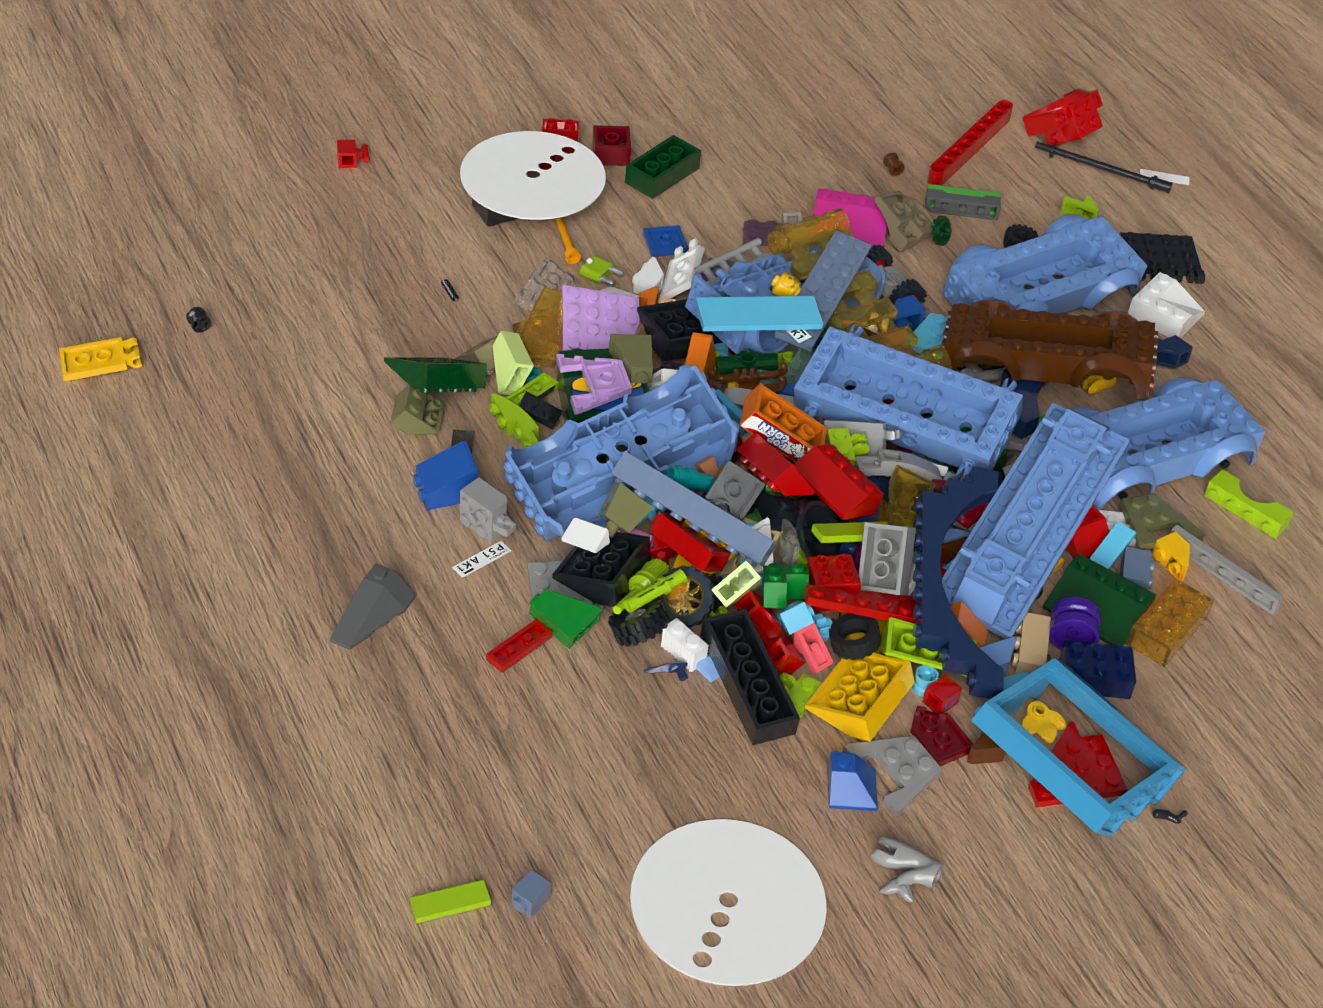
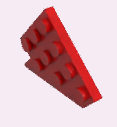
[1028,722,1128,808]

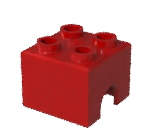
[807,554,861,612]

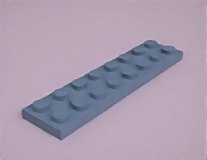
[774,230,872,352]

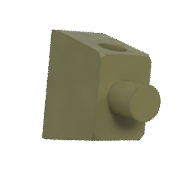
[599,483,653,539]

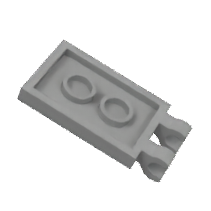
[824,420,900,456]

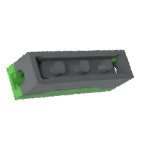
[925,184,1001,221]

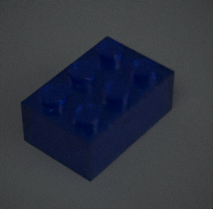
[1059,640,1136,699]

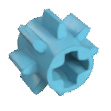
[812,613,832,642]

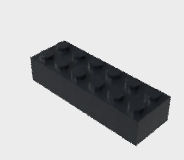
[700,609,800,745]

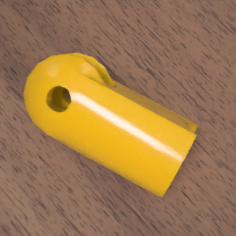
[1082,375,1117,394]

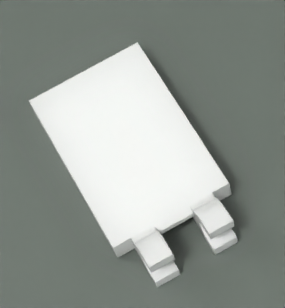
[660,238,705,299]

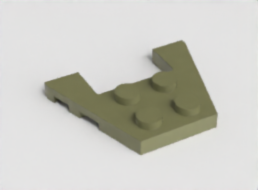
[1119,494,1206,550]

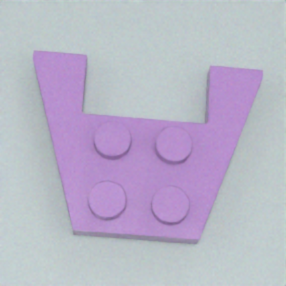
[556,354,632,415]

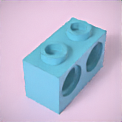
[774,600,815,635]

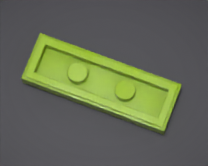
[409,880,491,923]

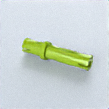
[623,569,687,613]

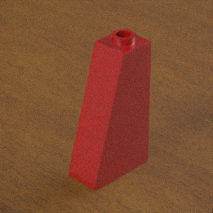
[650,512,731,572]

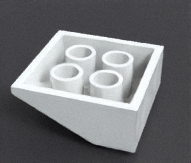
[1128,272,1205,338]

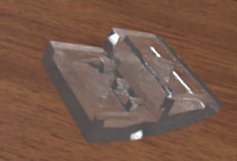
[777,519,800,566]

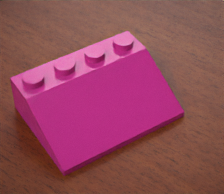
[809,188,887,248]

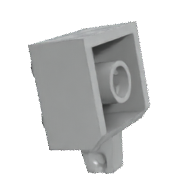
[460,477,516,543]

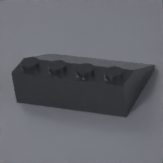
[637,299,723,362]
[754,486,850,534]
[552,532,652,607]

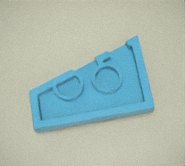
[902,312,948,359]

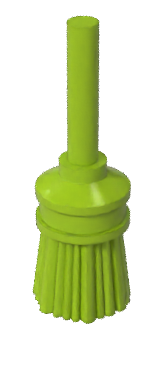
[613,558,670,614]

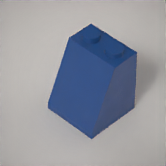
[413,441,478,510]

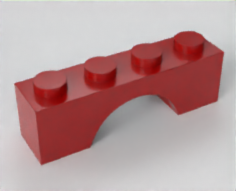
[735,590,805,675]

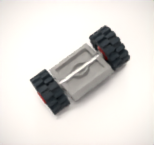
[867,244,927,307]

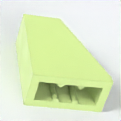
[493,331,534,395]
[712,561,761,608]

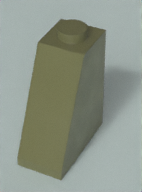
[609,334,653,383]

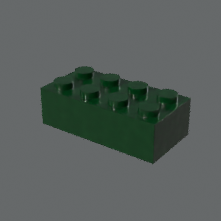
[625,135,701,199]

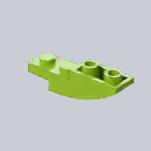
[489,393,539,449]

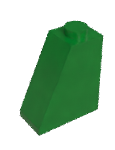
[529,589,602,649]

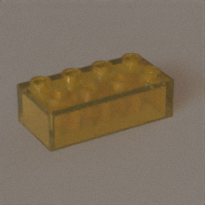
[1126,578,1214,667]

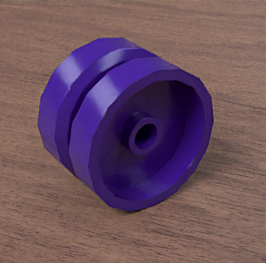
[1049,597,1101,654]

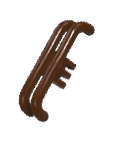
[708,362,788,394]

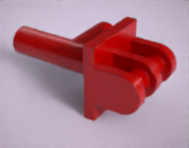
[650,536,676,569]

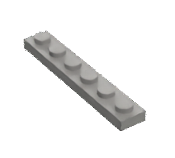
[1171,525,1283,616]

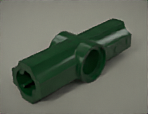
[715,350,779,374]

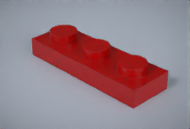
[486,619,553,673]

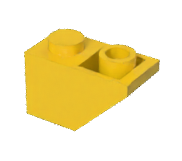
[1152,531,1190,582]

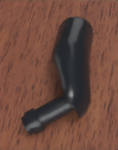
[1153,809,1188,824]

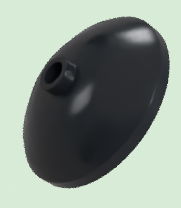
[796,500,842,558]

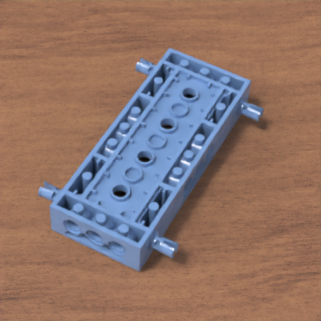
[794,324,1023,481]

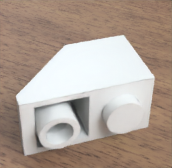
[632,257,664,294]

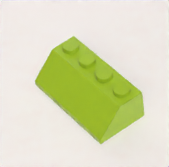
[879,617,977,676]

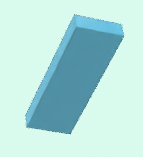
[1089,522,1136,570]

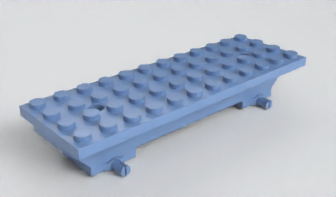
[942,403,1130,639]

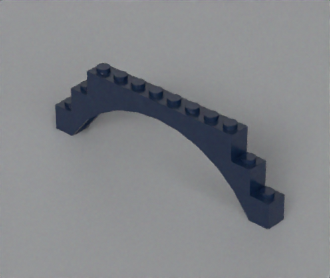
[1000,335,1193,439]
[912,467,1004,699]

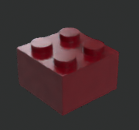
[592,125,631,166]

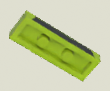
[506,372,559,405]

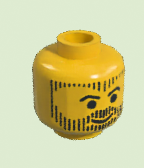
[770,272,802,296]

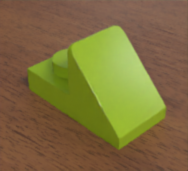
[1060,195,1099,220]

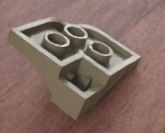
[874,191,935,252]

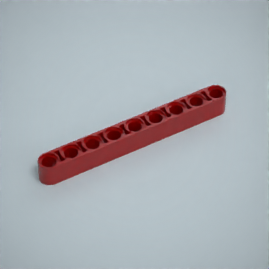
[927,100,1013,186]

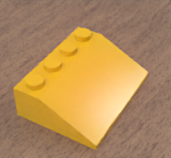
[805,653,915,742]

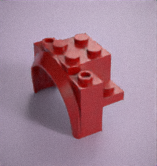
[1022,88,1103,147]

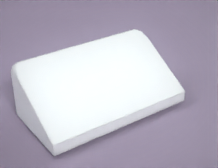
[562,518,610,553]

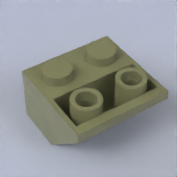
[390,385,444,434]

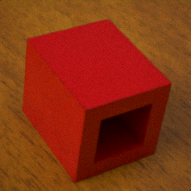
[923,674,962,714]

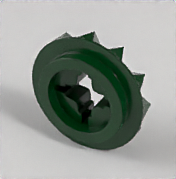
[931,216,952,246]

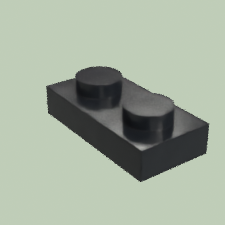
[518,391,563,430]

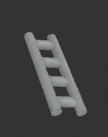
[694,238,772,285]

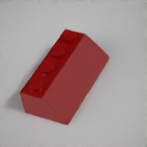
[736,432,815,496]
[793,444,884,520]

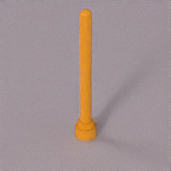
[555,217,581,264]

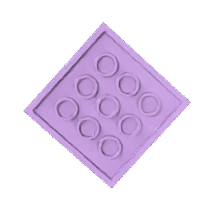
[561,285,640,351]

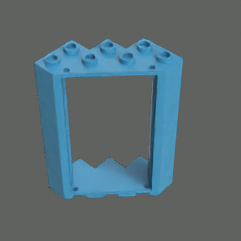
[971,658,1187,837]

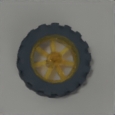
[659,566,717,627]

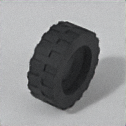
[829,614,881,660]

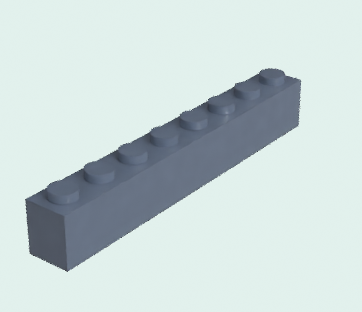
[611,451,777,567]

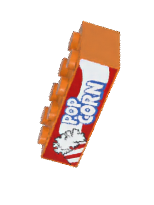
[740,383,827,463]

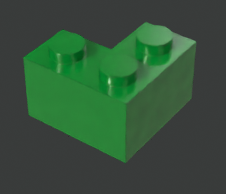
[763,563,809,608]

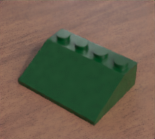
[384,357,487,393]
[1042,554,1156,651]

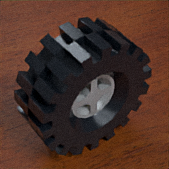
[608,597,670,647]

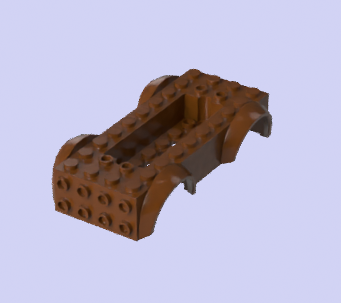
[940,298,1159,399]

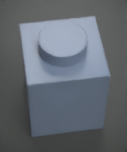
[511,870,551,917]

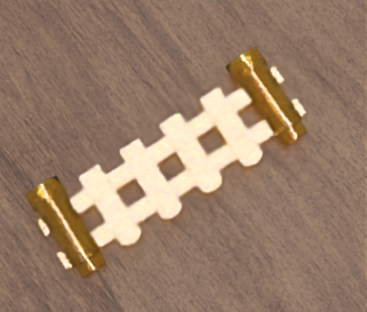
[767,208,952,369]

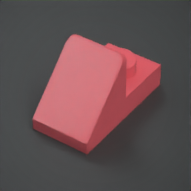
[794,623,834,674]

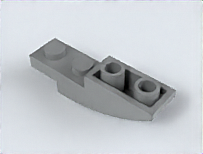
[855,449,942,484]

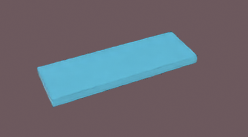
[695,296,823,331]

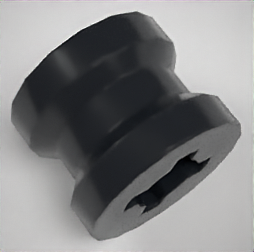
[186,307,211,333]

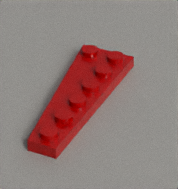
[804,585,916,624]

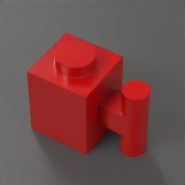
[337,140,370,168]

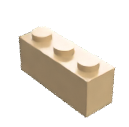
[1012,612,1051,675]

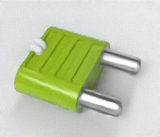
[579,255,625,287]

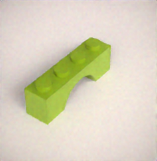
[1204,469,1294,539]

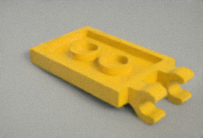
[59,337,142,382]

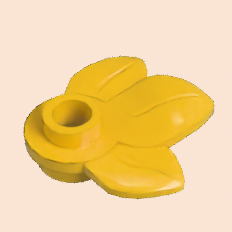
[1022,701,1067,744]

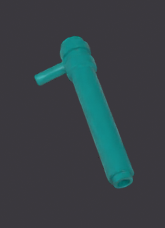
[666,465,714,491]

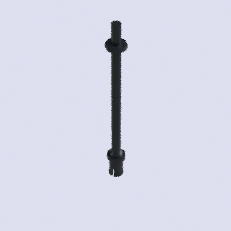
[1035,141,1173,193]

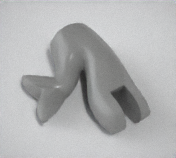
[871,836,944,902]

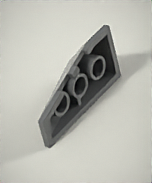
[330,563,416,650]

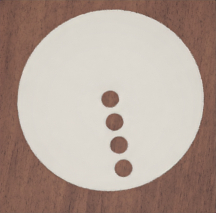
[460,131,606,220]
[630,819,827,986]

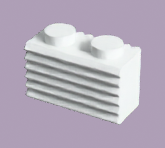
[661,618,709,672]

